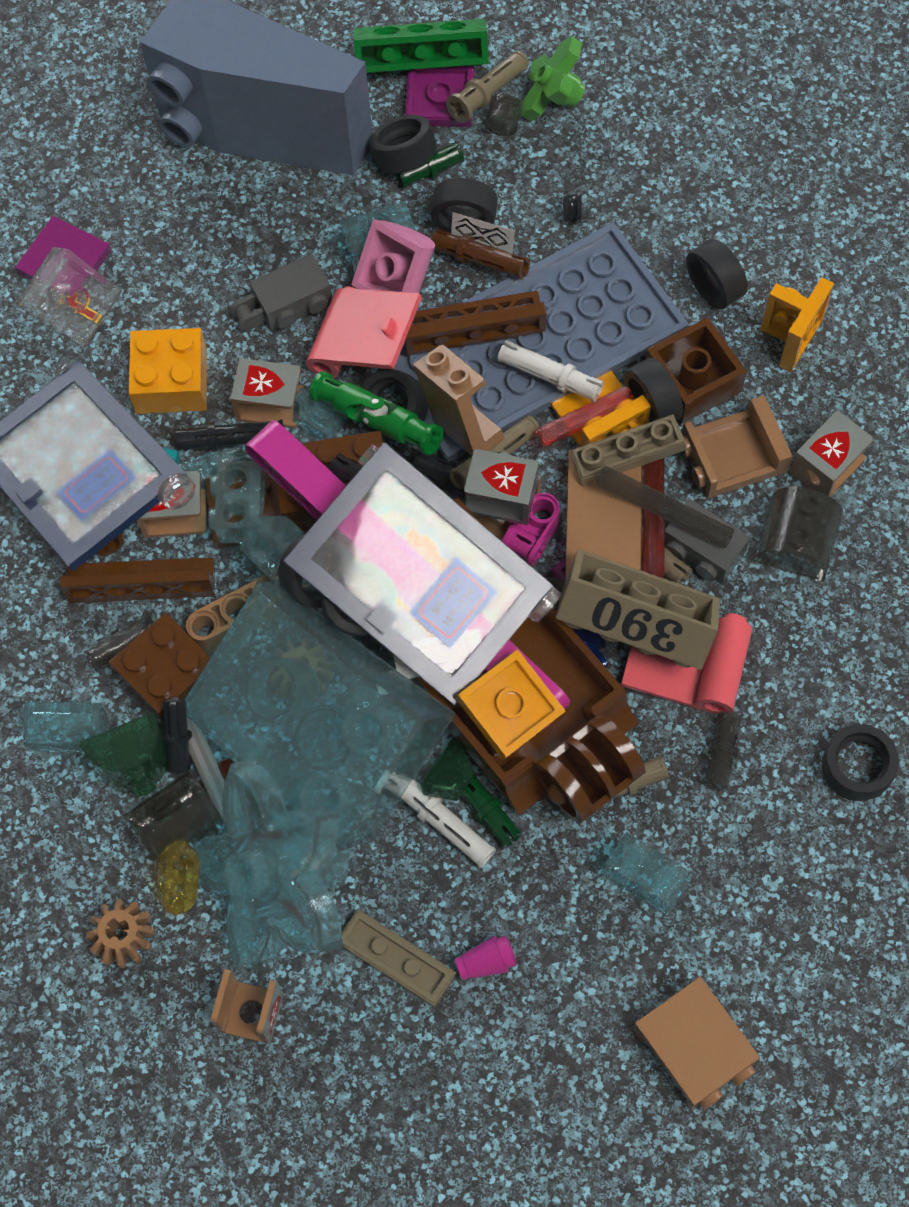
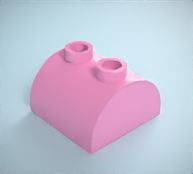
[351,220,435,293]

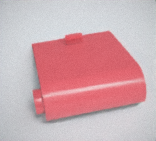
[306,286,422,378]
[620,613,753,715]

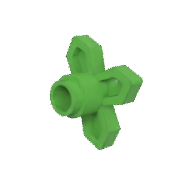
[520,36,585,122]

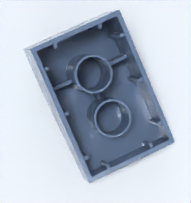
[140,0,373,175]

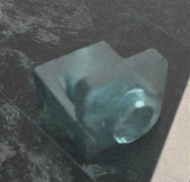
[293,383,349,440]

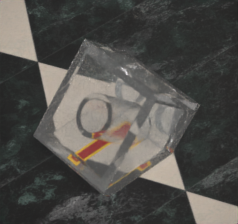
[15,247,122,348]

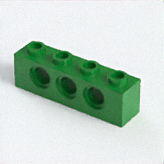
[354,19,489,73]

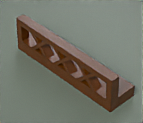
[405,290,547,356]
[60,557,215,603]

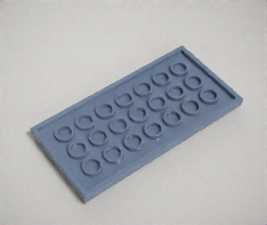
[394,222,689,462]

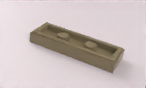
[335,909,457,1008]

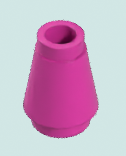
[455,935,517,981]

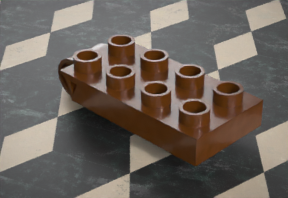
[347,498,646,824]

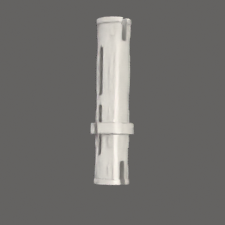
[498,340,604,403]
[393,774,496,868]

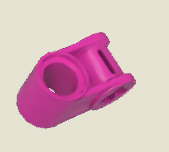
[502,493,560,567]

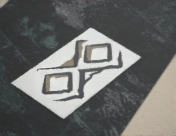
[451,212,515,253]

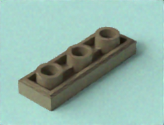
[570,414,687,486]

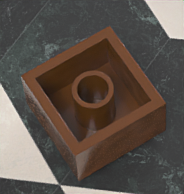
[646,317,747,424]
[109,612,222,726]

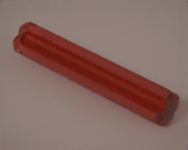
[535,387,635,447]

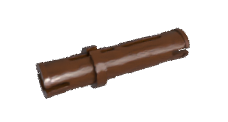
[431,229,530,280]

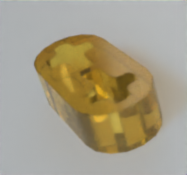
[157,840,200,915]

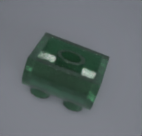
[80,712,167,797]

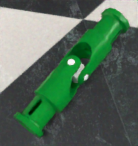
[309,371,444,455]

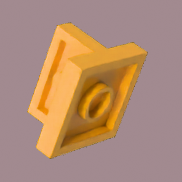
[761,277,834,372]
[455,649,565,760]

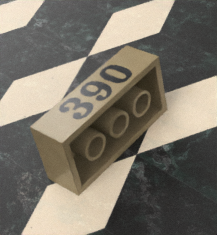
[556,549,720,670]

